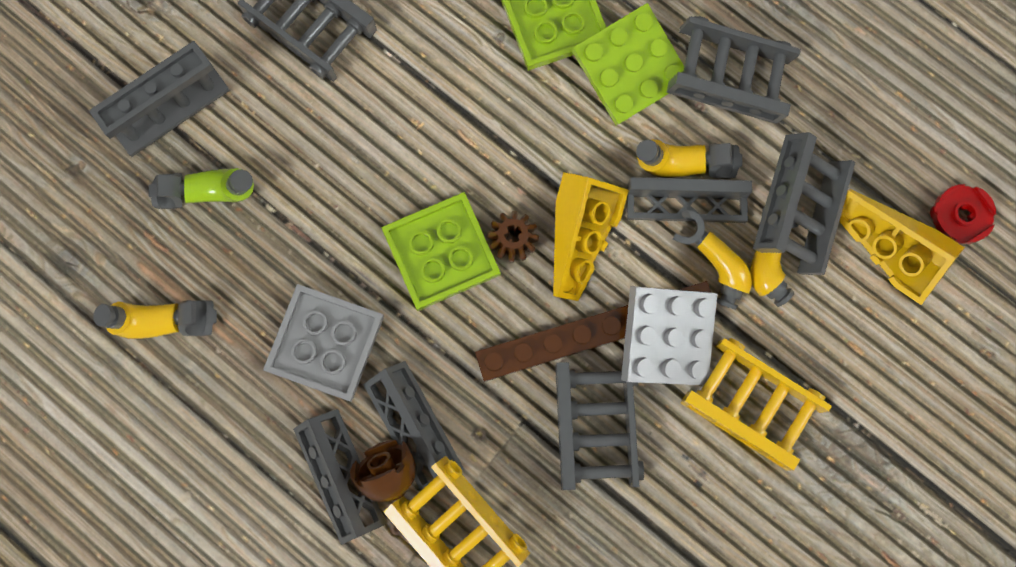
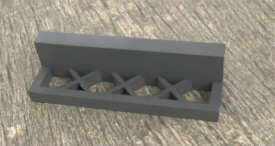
[627,177,752,223]
[363,361,465,491]
[293,409,386,545]

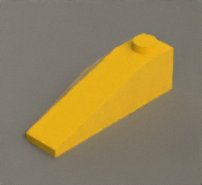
[553,172,628,301]
[839,189,965,305]

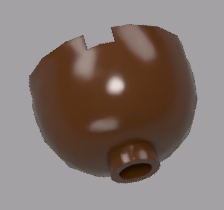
[350,440,416,502]

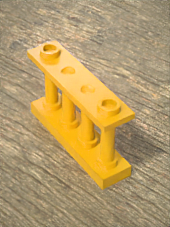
[680,338,832,471]
[383,456,530,567]

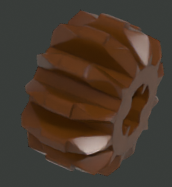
[487,211,539,263]

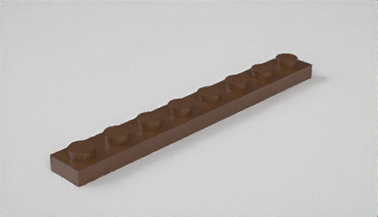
[475,281,717,382]

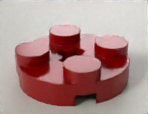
[930,184,996,245]

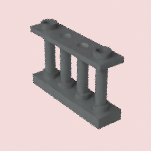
[237,0,377,82]
[666,16,801,124]
[89,41,230,157]
[753,132,855,275]
[555,362,644,490]

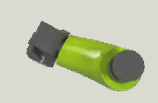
[149,168,254,209]

